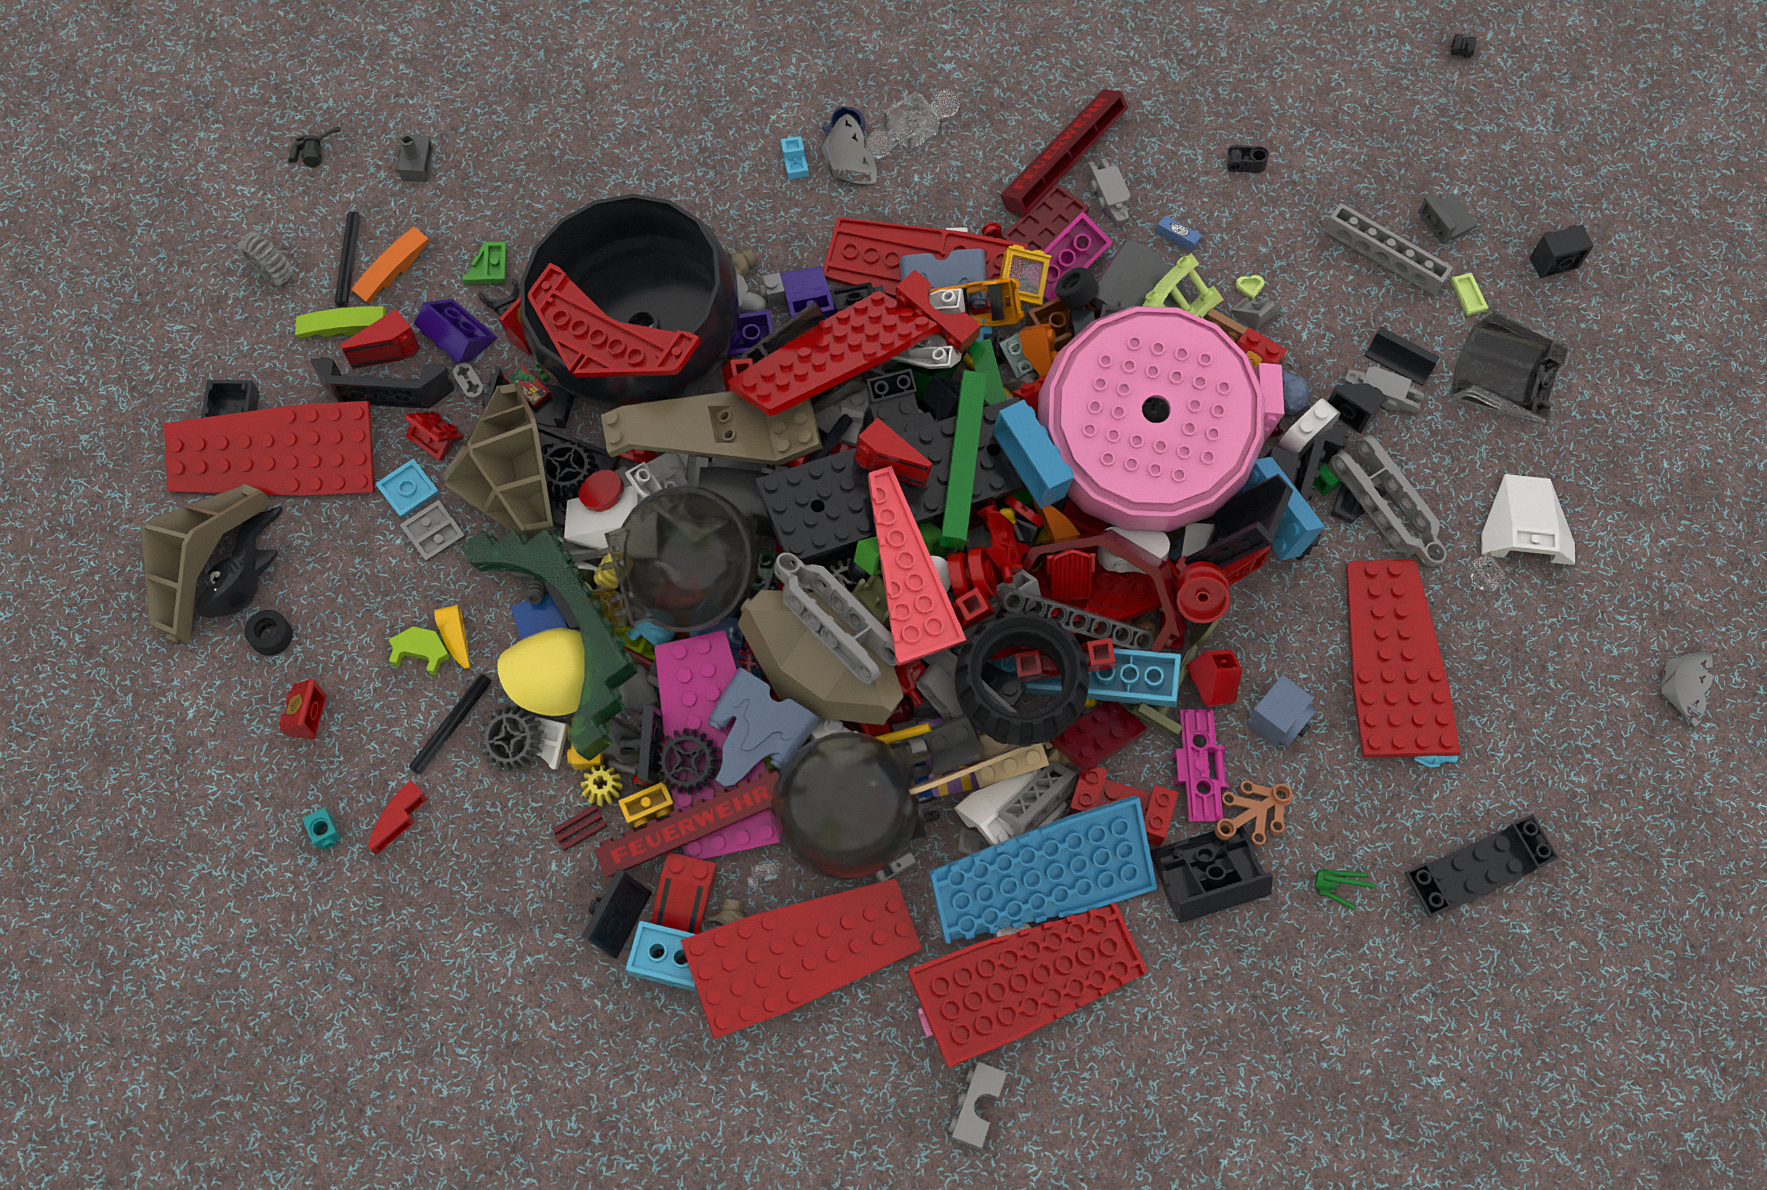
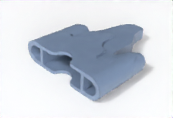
[899,248,987,308]
[708,667,821,787]

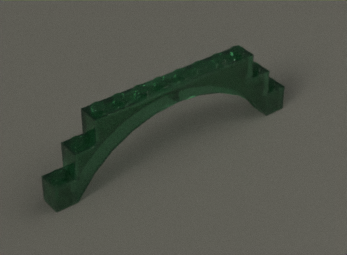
[461,528,638,761]

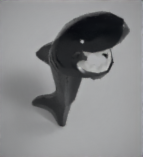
[197,506,282,618]

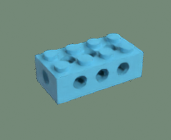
[625,921,697,992]

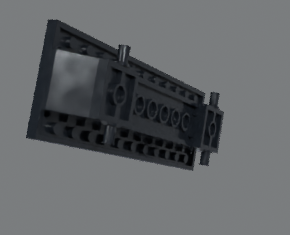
[755,397,1027,565]

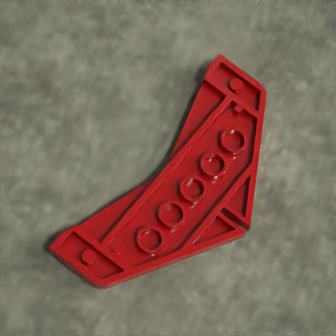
[528,263,701,377]

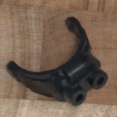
[479,279,519,316]

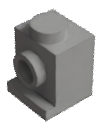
[759,273,785,308]

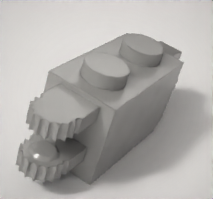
[1087,158,1131,226]
[1343,366,1424,413]

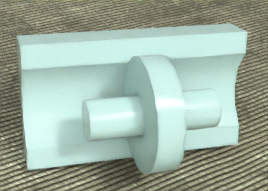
[999,332,1035,378]

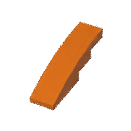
[351,226,430,303]

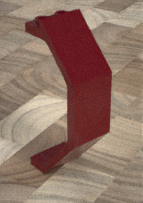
[1022,529,1188,653]

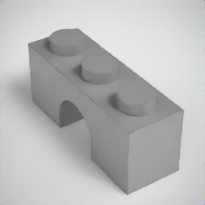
[948,1062,1007,1150]

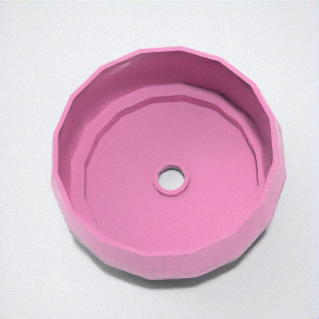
[1038,306,1265,532]

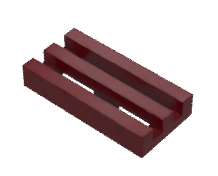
[552,805,608,851]

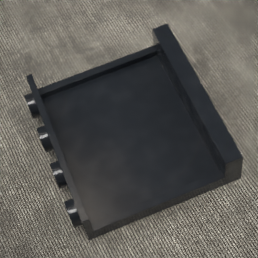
[1184,474,1293,568]

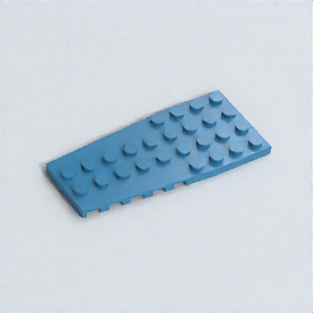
[928,795,1157,944]

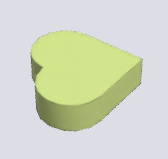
[1235,275,1264,300]

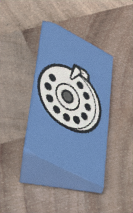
[1155,216,1203,252]

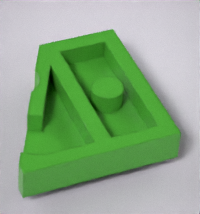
[462,242,507,285]

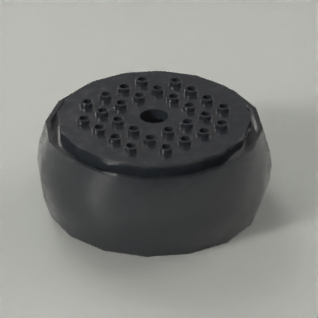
[520,194,740,410]

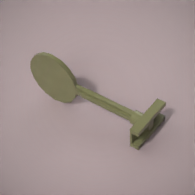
[1130,617,1221,736]

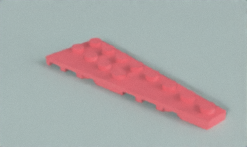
[868,466,966,666]

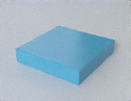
[375,459,440,519]

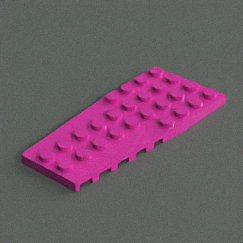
[654,630,782,860]

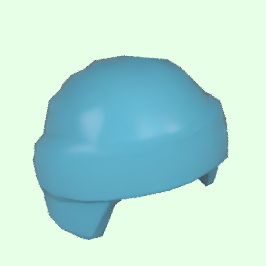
[625,612,676,646]

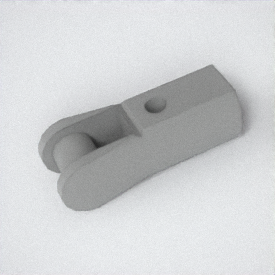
[870,850,916,883]

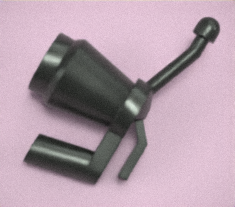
[288,126,341,167]

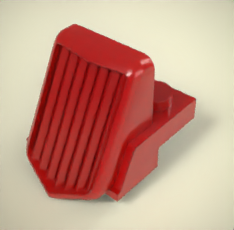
[1042,549,1096,602]

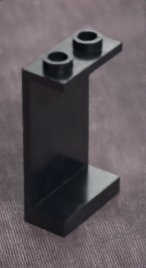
[482,367,575,429]

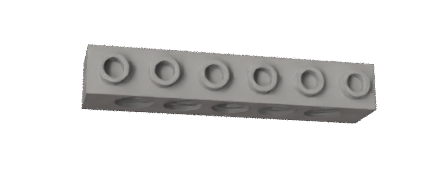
[1324,203,1454,296]

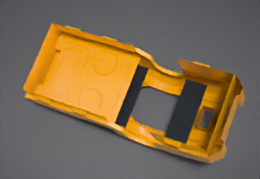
[930,278,1024,327]

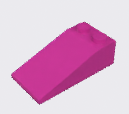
[1022,212,1113,301]

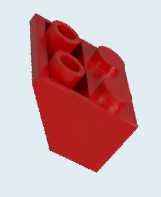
[1186,649,1242,707]

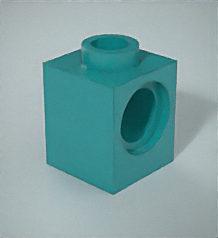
[302,807,342,849]

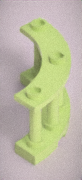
[1143,253,1224,318]

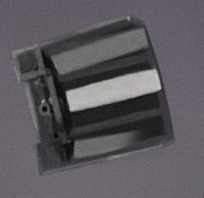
[1450,310,1572,426]

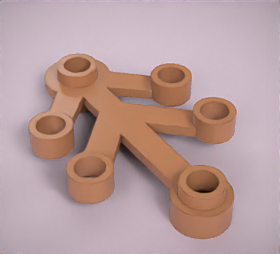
[1215,780,1293,848]

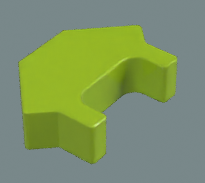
[389,626,450,676]

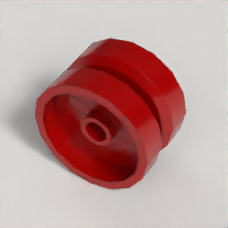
[948,546,997,599]
[1176,561,1230,623]

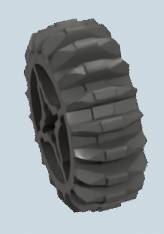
[479,705,545,771]

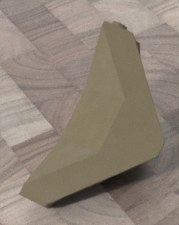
[443,383,553,542]
[141,484,271,644]
[738,590,904,725]

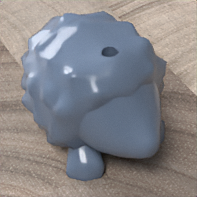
[1282,368,1310,416]

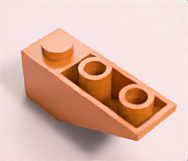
[1019,323,1058,376]

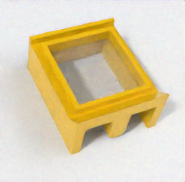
[999,245,1051,308]

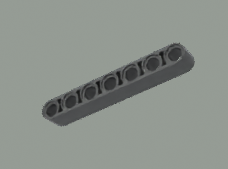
[996,587,1154,651]

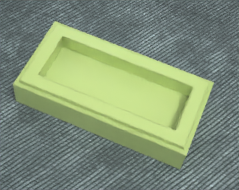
[1450,273,1488,316]

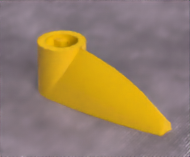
[434,604,471,669]

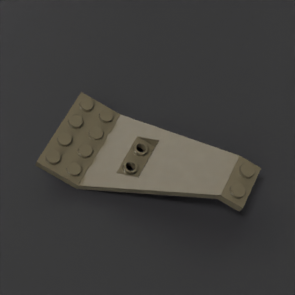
[601,391,823,465]

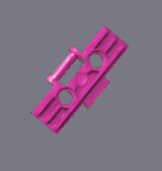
[1172,709,1229,822]

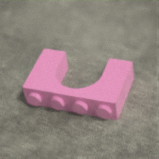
[1254,363,1284,443]

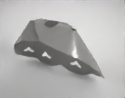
[822,114,877,184]
[1660,652,1713,727]

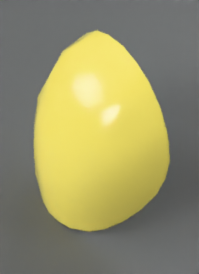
[497,627,603,716]

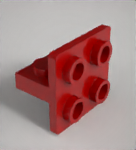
[405,411,464,460]

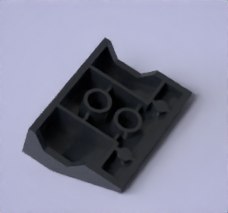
[1150,826,1272,923]

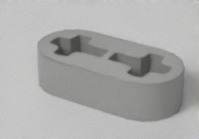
[453,363,485,401]

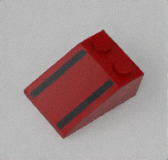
[339,309,420,369]
[854,418,932,487]
[651,852,718,934]

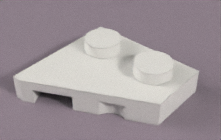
[516,716,569,769]

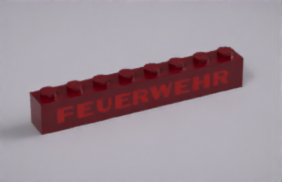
[1000,89,1128,215]
[594,769,791,878]

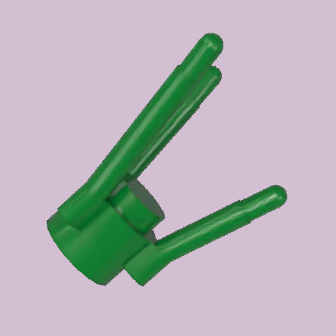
[1314,868,1377,910]

